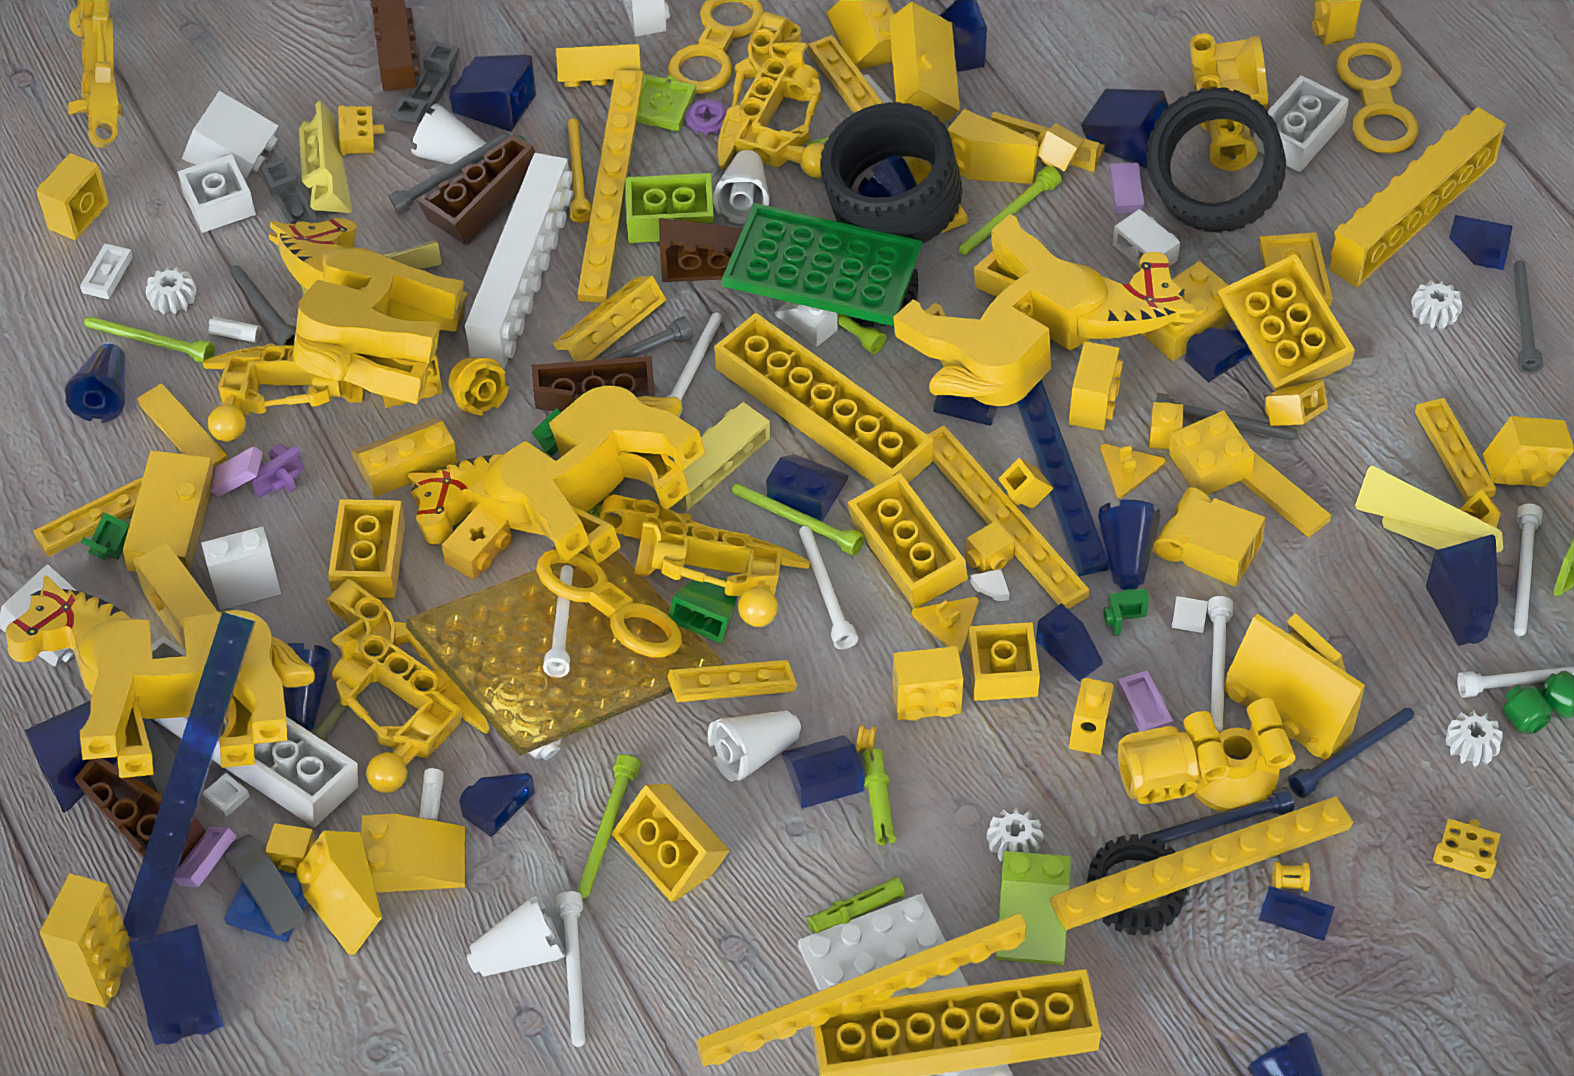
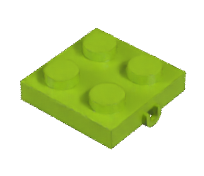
[637,74,696,132]

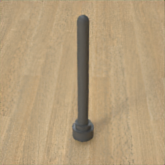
[388,133,510,215]
[1514,260,1543,374]
[230,265,296,346]
[598,316,694,360]
[1156,393,1298,440]

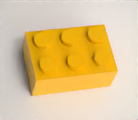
[1140,261,1233,361]
[328,499,406,598]

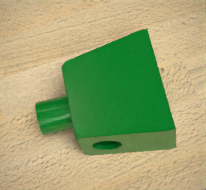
[668,578,738,644]

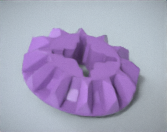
[685,99,728,136]

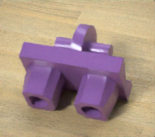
[251,443,304,498]

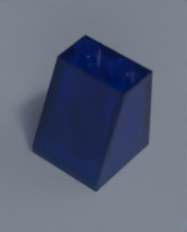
[448,54,536,132]
[1081,89,1169,169]
[1425,534,1498,646]
[25,701,118,813]
[129,924,224,1045]

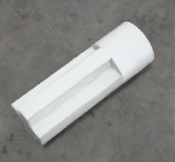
[208,317,261,343]
[419,768,444,821]

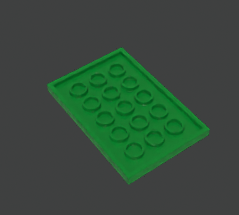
[722,203,922,326]

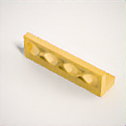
[990,111,1105,172]
[552,276,667,361]

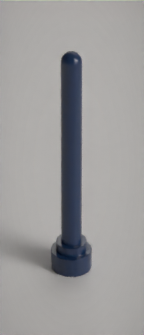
[1288,708,1414,798]
[1140,787,1294,844]

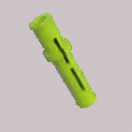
[862,748,896,845]
[806,876,905,934]

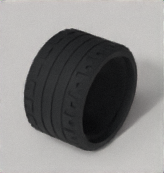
[1146,87,1286,233]
[820,102,963,244]

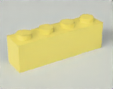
[673,402,770,511]

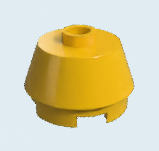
[449,357,509,415]

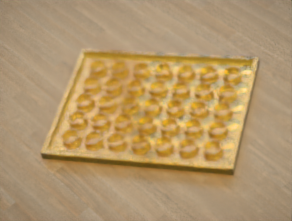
[405,550,724,756]

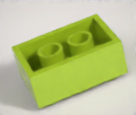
[625,173,714,243]

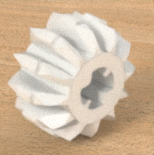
[146,267,197,316]
[1411,280,1463,330]
[1445,709,1503,767]
[986,807,1043,862]

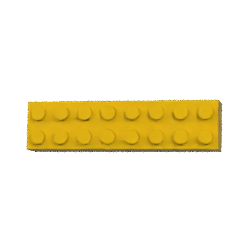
[1329,107,1506,288]
[714,312,934,486]
[811,969,1101,1076]

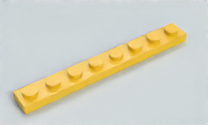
[927,425,1090,611]

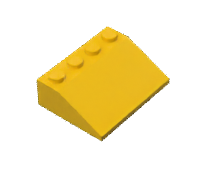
[1217,254,1355,390]
[1224,613,1365,760]

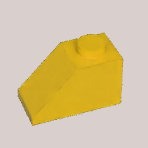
[1265,379,1328,426]

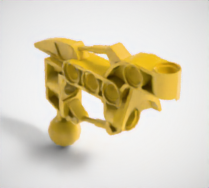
[68,0,123,149]
[718,11,825,178]
[202,343,364,442]
[599,495,811,627]
[324,579,490,793]

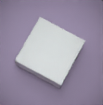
[1172,596,1208,633]
[202,772,250,818]

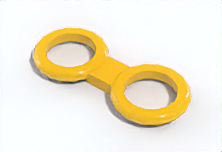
[668,0,764,94]
[1336,42,1419,154]
[536,549,682,658]

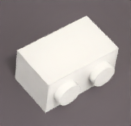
[1113,209,1180,267]

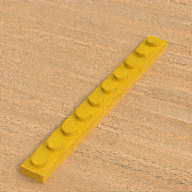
[808,35,968,233]
[577,69,644,303]
[1050,796,1353,930]
[697,913,1026,1067]

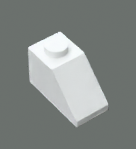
[775,302,837,347]

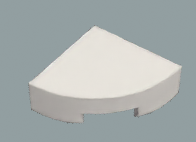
[970,569,1010,601]

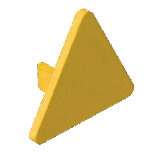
[1100,444,1165,499]
[911,597,979,655]

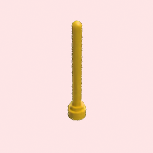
[567,118,592,223]

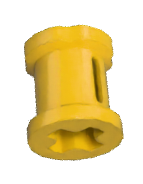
[1272,861,1310,893]

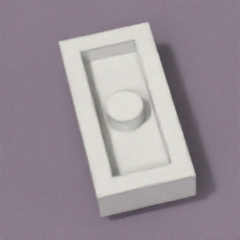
[80,244,133,299]

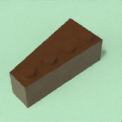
[371,0,420,92]
[417,134,536,245]
[659,218,743,282]
[532,356,655,411]
[74,758,206,884]

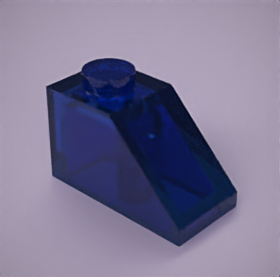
[1449,215,1513,270]
[1185,328,1253,383]
[1036,603,1103,682]
[459,773,535,838]

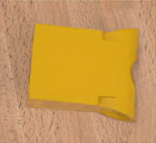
[1152,487,1266,588]

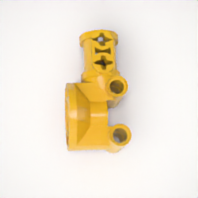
[1190,33,1268,172]
[1118,698,1296,812]

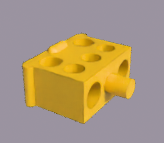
[338,105,384,156]
[1433,818,1501,879]

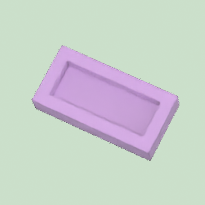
[1109,163,1145,214]
[209,446,263,497]
[1117,670,1173,732]
[172,826,237,888]

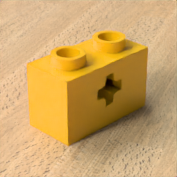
[441,504,511,580]

